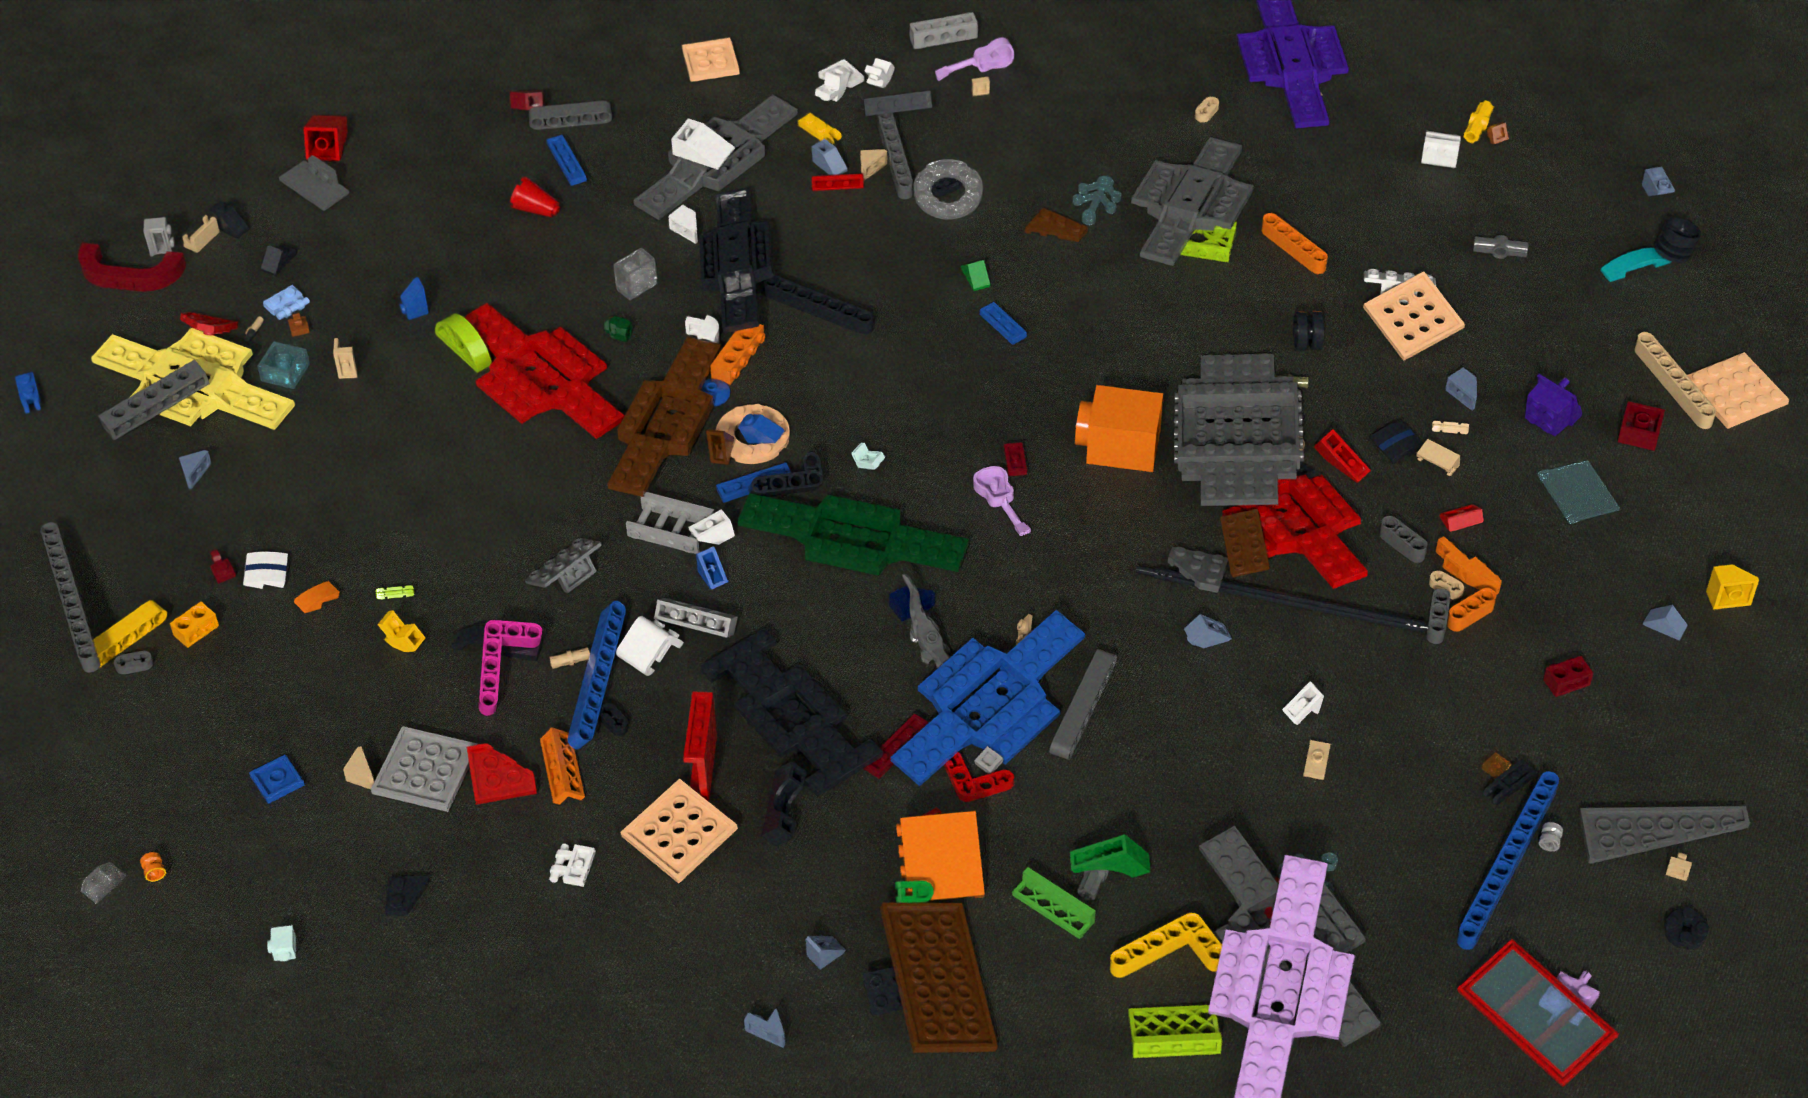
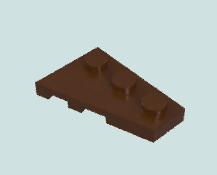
[1025,208,1088,242]

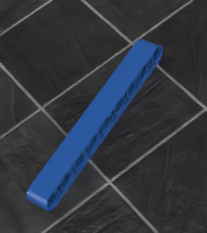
[568,601,626,749]

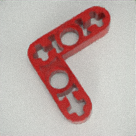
[944,752,1014,802]

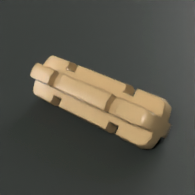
[1432,420,1469,434]

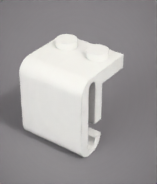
[1421,131,1461,168]
[616,616,684,676]

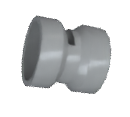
[1539,822,1563,851]

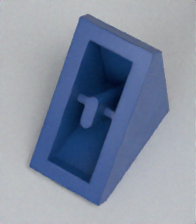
[696,546,728,590]

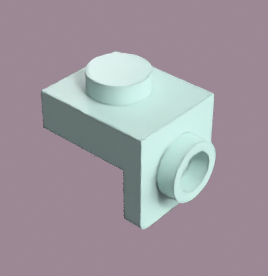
[851,443,885,469]

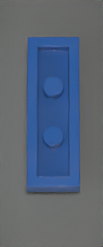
[980,302,1027,345]

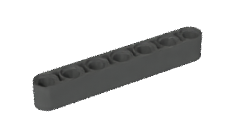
[878,113,913,199]
[1050,649,1117,760]

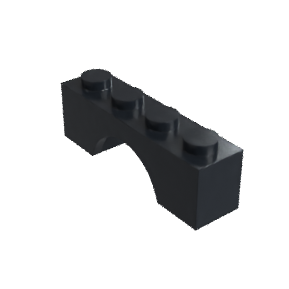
[761,762,807,846]

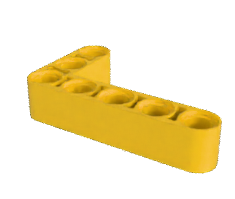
[1110,913,1222,977]

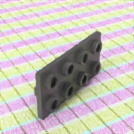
[279,155,349,210]
[525,538,602,593]

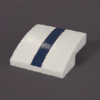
[243,552,288,589]

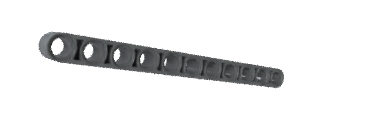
[41,522,100,672]

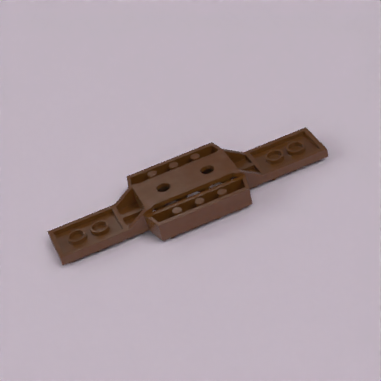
[607,337,721,497]

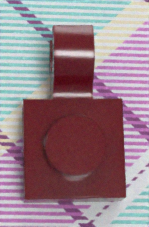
[210,549,236,584]

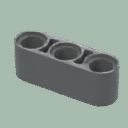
[1379,516,1427,563]
[1426,589,1450,644]

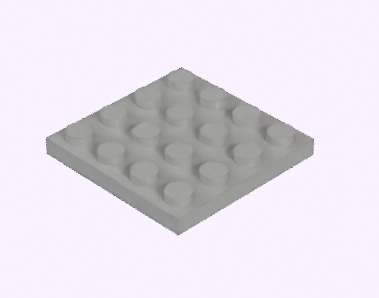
[371,726,477,812]

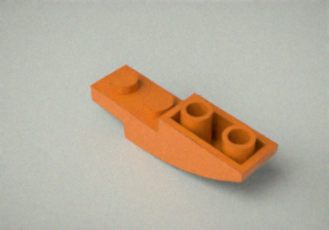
[1436,536,1502,595]

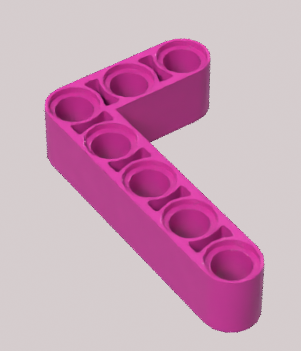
[479,620,542,716]

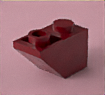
[510,90,545,110]

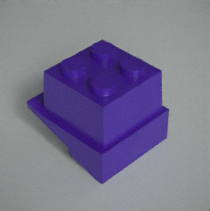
[1525,374,1582,436]

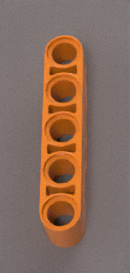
[1261,213,1328,274]

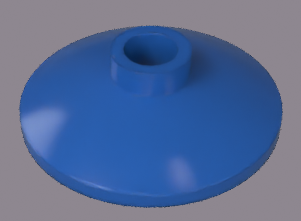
[701,379,730,407]

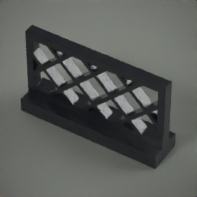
[860,91,932,116]

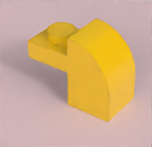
[378,611,426,652]

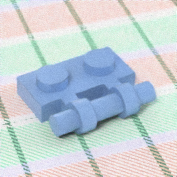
[263,285,310,320]

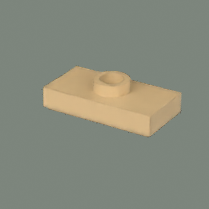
[1304,740,1331,780]

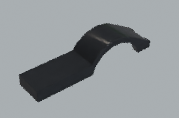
[451,626,542,661]

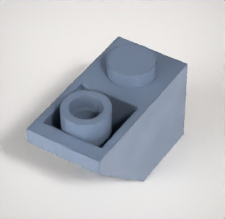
[812,139,848,175]
[1642,167,1675,196]

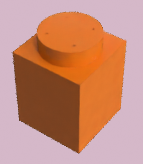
[1075,385,1163,472]

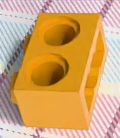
[170,602,219,648]

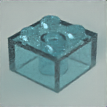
[257,341,310,389]

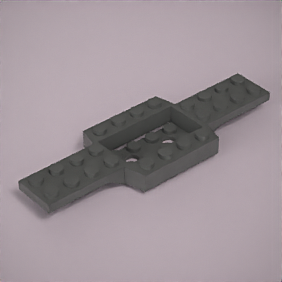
[634,95,798,220]

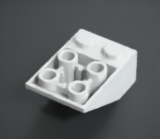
[672,119,734,169]

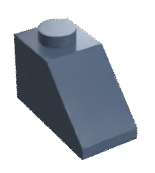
[1446,368,1477,410]
[1184,614,1232,648]

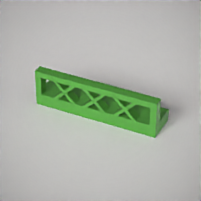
[1012,867,1096,939]

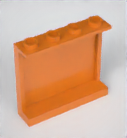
[896,811,984,901]

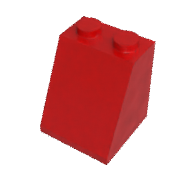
[304,115,347,161]

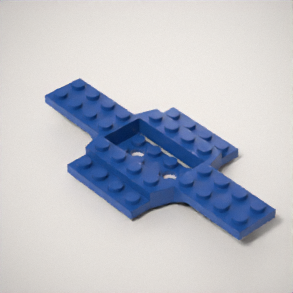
[891,610,1085,786]

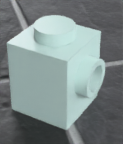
[267,926,296,961]

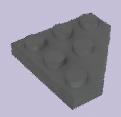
[1168,547,1228,593]

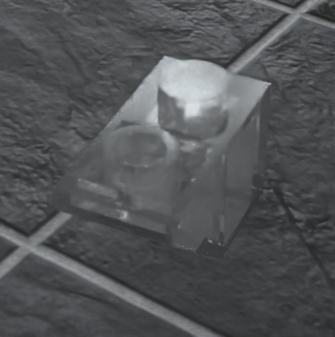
[81,862,126,904]

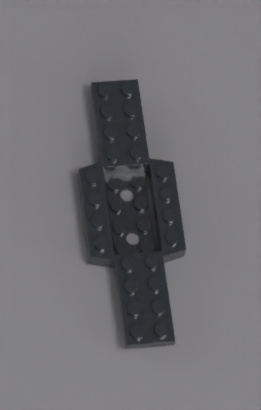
[699,187,774,333]

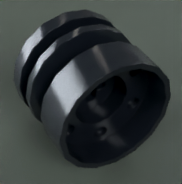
[1654,217,1701,263]

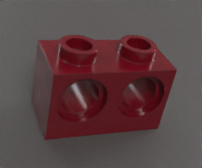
[1543,656,1593,697]

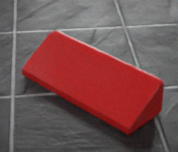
[812,174,864,191]

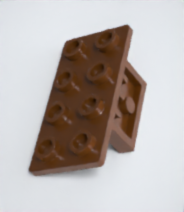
[1220,509,1270,577]

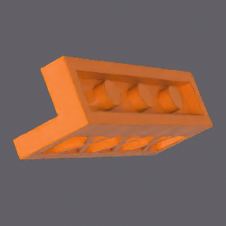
[540,727,585,805]

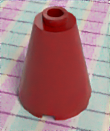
[510,176,560,217]

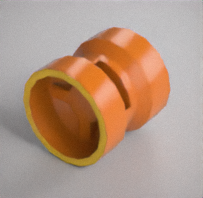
[140,852,166,882]

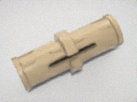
[549,647,590,669]

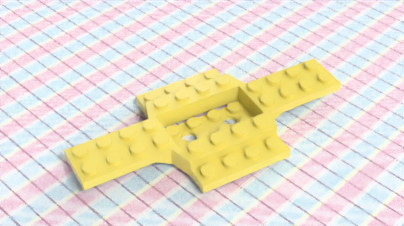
[91,328,295,430]

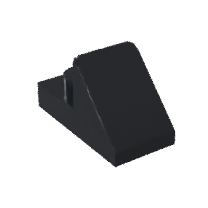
[261,244,296,276]

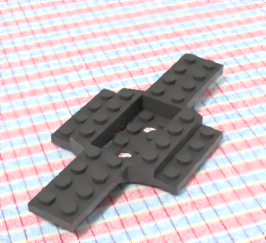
[1131,137,1254,266]
[1199,826,1381,1047]

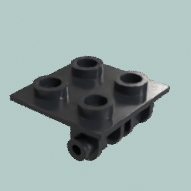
[863,967,903,1016]

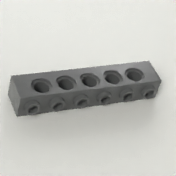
[98,359,210,440]

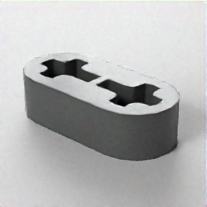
[114,651,153,674]

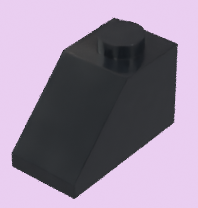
[208,201,249,239]

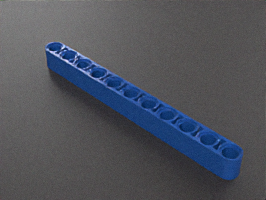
[1457,771,1559,950]

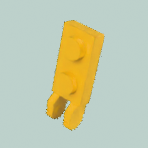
[798,113,842,144]

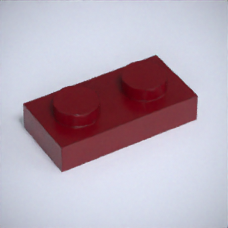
[1004,442,1027,476]

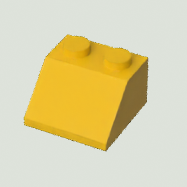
[1706,565,1759,610]

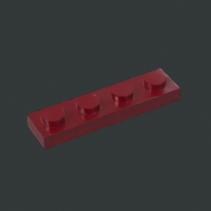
[863,713,929,779]

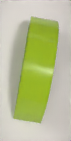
[435,313,492,373]

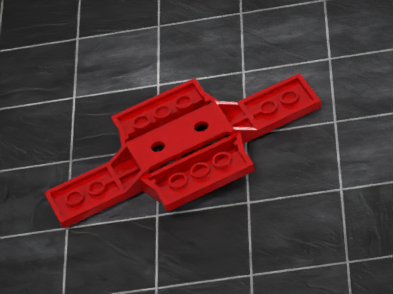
[464,303,624,439]
[1222,442,1368,589]

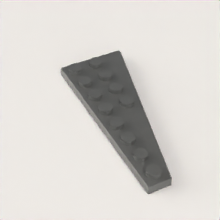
[1579,806,1750,863]

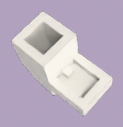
[865,58,895,88]
[815,67,849,101]
[685,315,720,344]

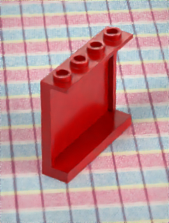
[683,692,717,802]

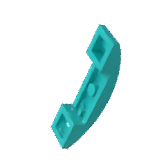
[1600,248,1671,282]

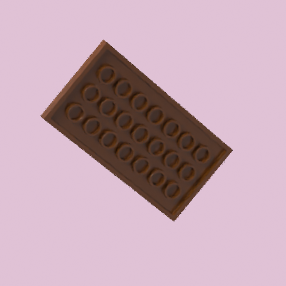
[880,903,998,1053]

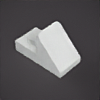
[1282,682,1324,725]

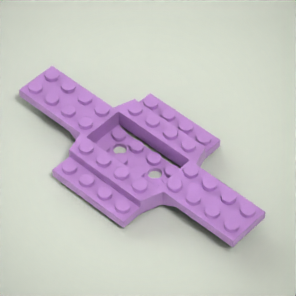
[1208,855,1355,1098]

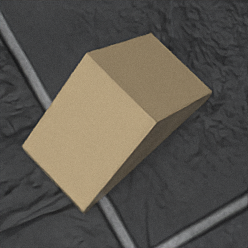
[861,149,887,181]
[343,746,374,789]

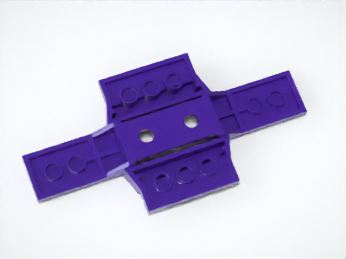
[1237,0,1349,128]

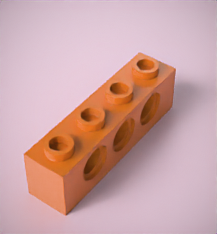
[710,324,765,385]

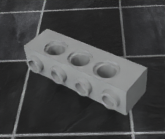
[910,12,977,49]
[654,598,738,637]

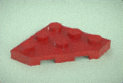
[180,312,238,336]
[467,743,537,805]

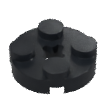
[1664,907,1709,950]

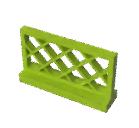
[1128,1005,1222,1058]

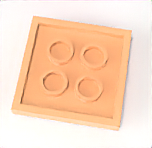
[682,38,739,81]

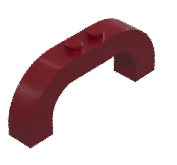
[78,243,187,292]

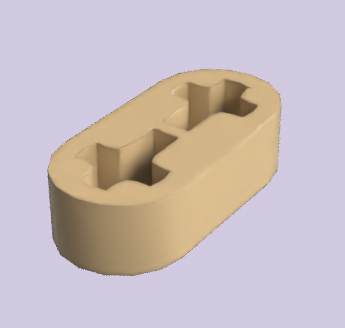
[1195,97,1219,122]
[1429,571,1464,599]

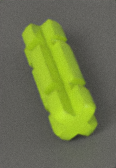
[376,585,414,600]

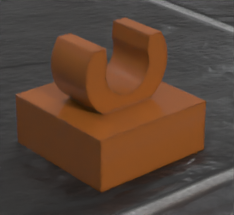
[1487,122,1509,144]
[288,313,310,337]

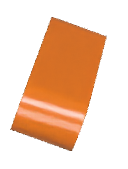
[1447,588,1496,631]

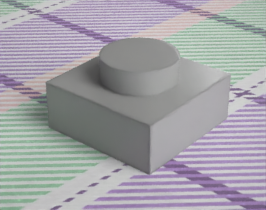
[974,746,1003,774]

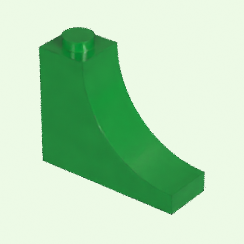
[1070,834,1151,878]

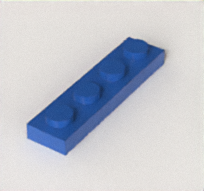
[546,135,587,186]
[716,463,793,503]

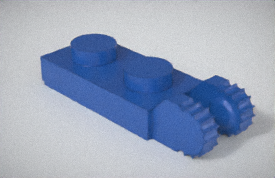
[15,372,41,413]

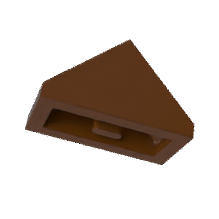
[706,429,734,465]

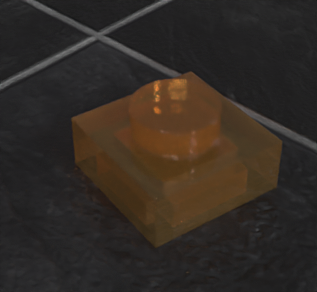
[1482,752,1512,778]

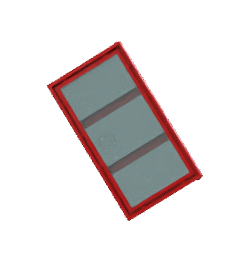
[1457,939,1619,1087]

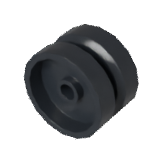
[1293,311,1324,351]

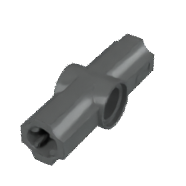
[1473,235,1528,259]
[1078,870,1109,901]

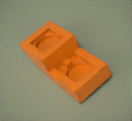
[294,581,339,613]

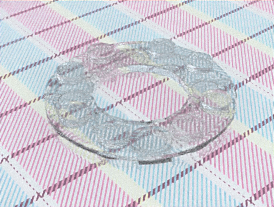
[914,159,983,220]

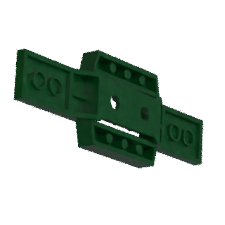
[738,493,969,576]

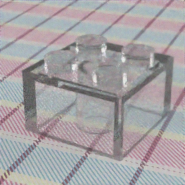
[614,248,657,300]

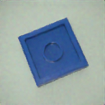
[249,754,305,804]

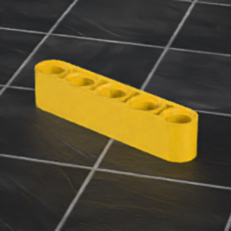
[93,600,167,668]

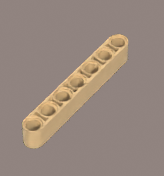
[1635,332,1716,429]

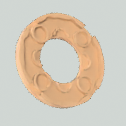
[716,404,790,464]

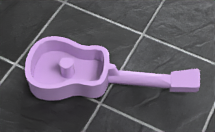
[935,38,1014,81]
[973,466,1031,536]

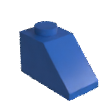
[399,277,429,320]
[738,414,784,444]

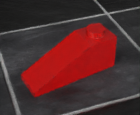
[1313,429,1371,483]

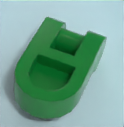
[895,881,934,903]

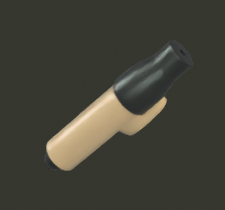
[244,316,264,342]

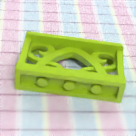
[1180,222,1237,262]

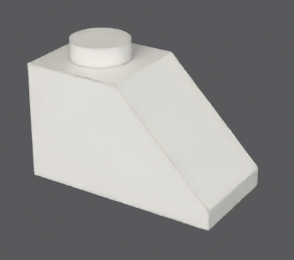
[669,205,698,244]
[688,509,735,545]

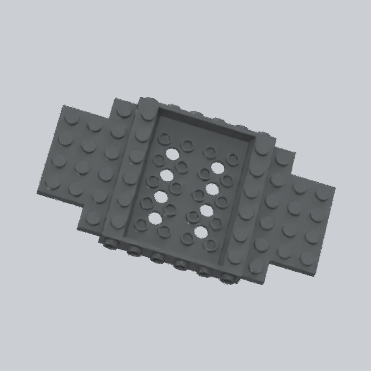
[1174,354,1304,506]

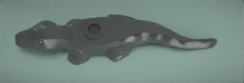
[902,574,951,669]

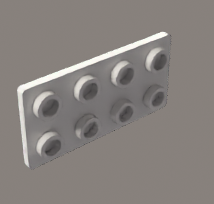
[1364,269,1436,304]

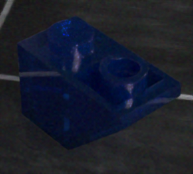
[889,586,935,621]

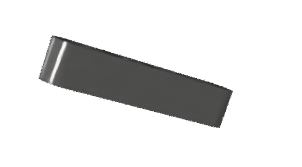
[529,101,612,130]

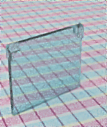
[1537,460,1620,524]

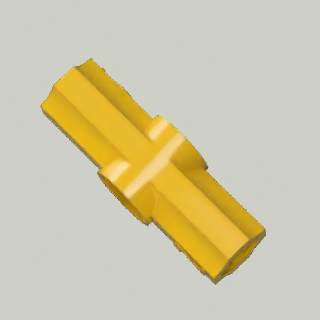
[1464,101,1494,143]

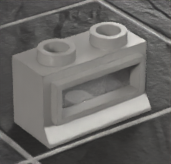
[144,217,175,257]

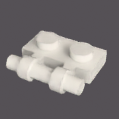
[549,844,595,887]

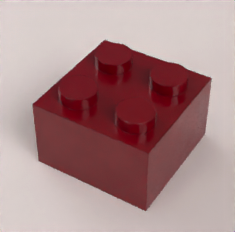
[1618,401,1665,451]

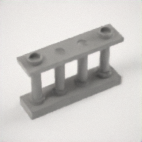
[626,492,714,554]

